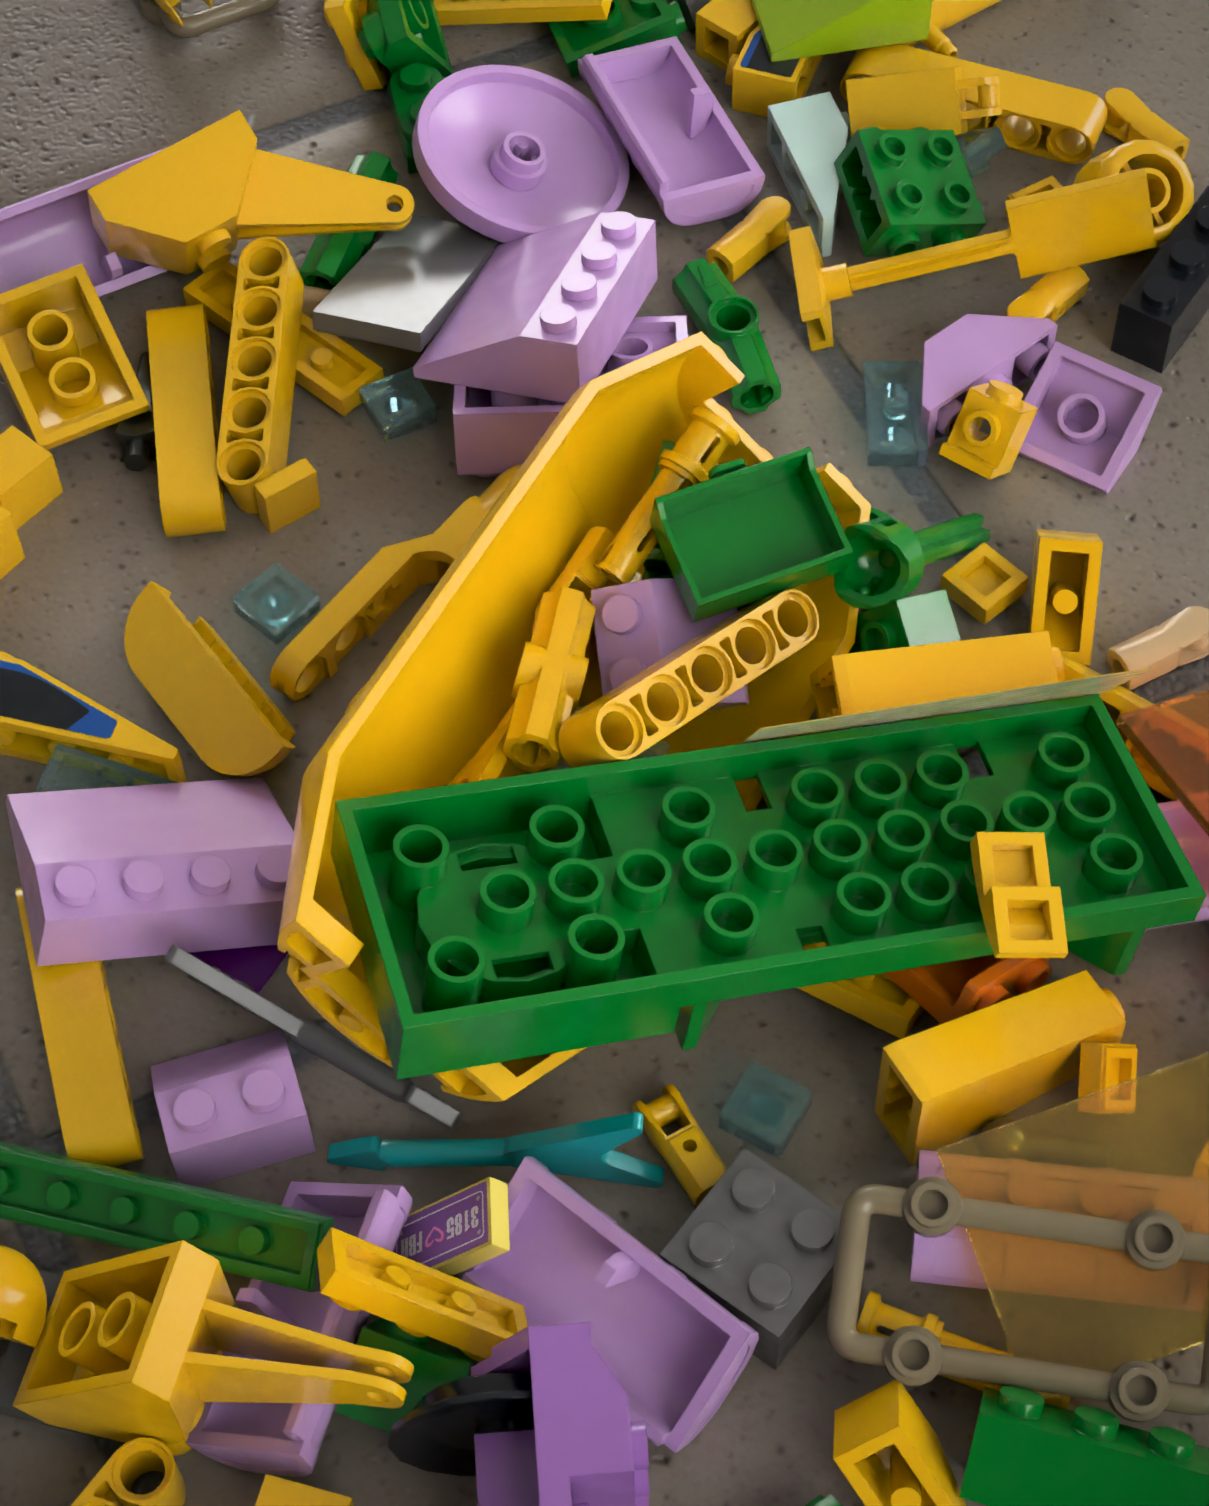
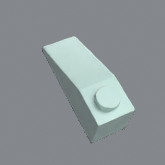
[766,91,851,258]

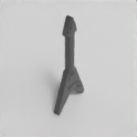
[164,944,462,1128]

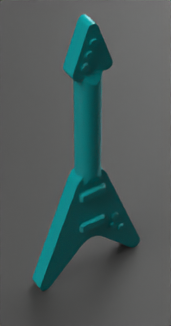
[327,1112,664,1188]

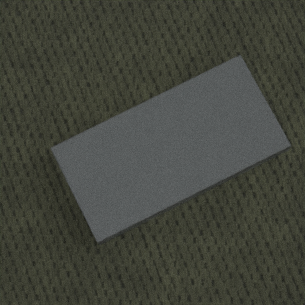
[312,214,503,352]

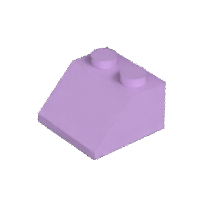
[590,578,749,712]
[150,1029,316,1186]

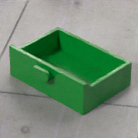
[650,446,853,623]

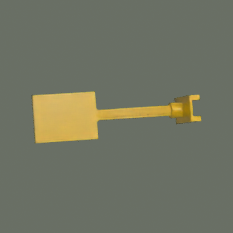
[788,168,1157,351]

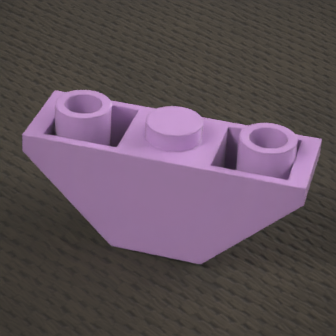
[917,314,1058,450]

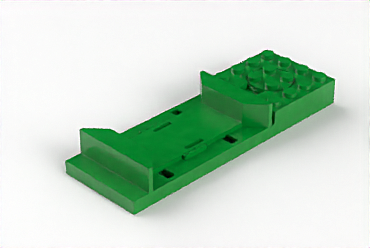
[331,694,1206,1080]

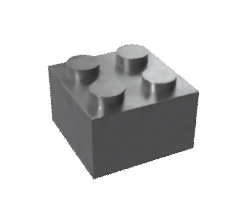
[659,1148,841,1370]

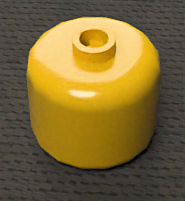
[1073,140,1194,256]

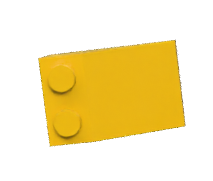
[0,263,151,450]

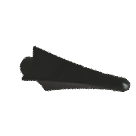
[114,351,156,471]

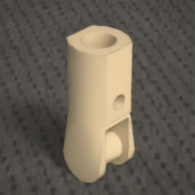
[1106,606,1209,691]

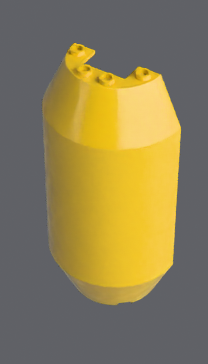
[277,331,871,1102]

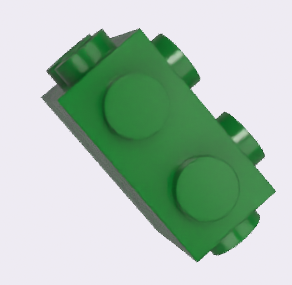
[834,127,987,257]

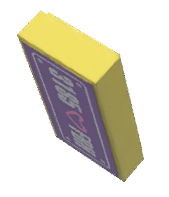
[394,1177,510,1276]

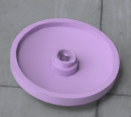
[412,65,629,243]

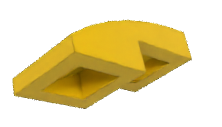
[970,832,1068,958]

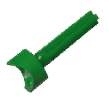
[834,513,991,610]

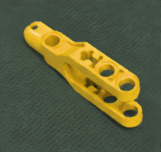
[270,464,522,715]

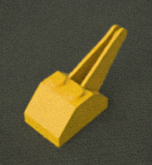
[87,109,414,275]
[12,1240,414,1444]

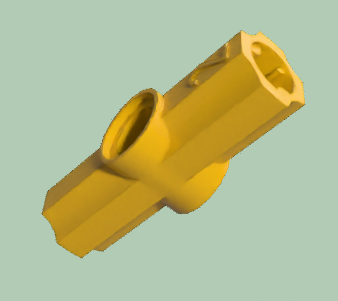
[502,586,596,773]

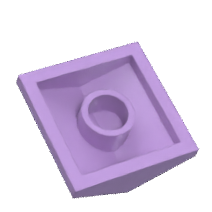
[1019,341,1162,495]

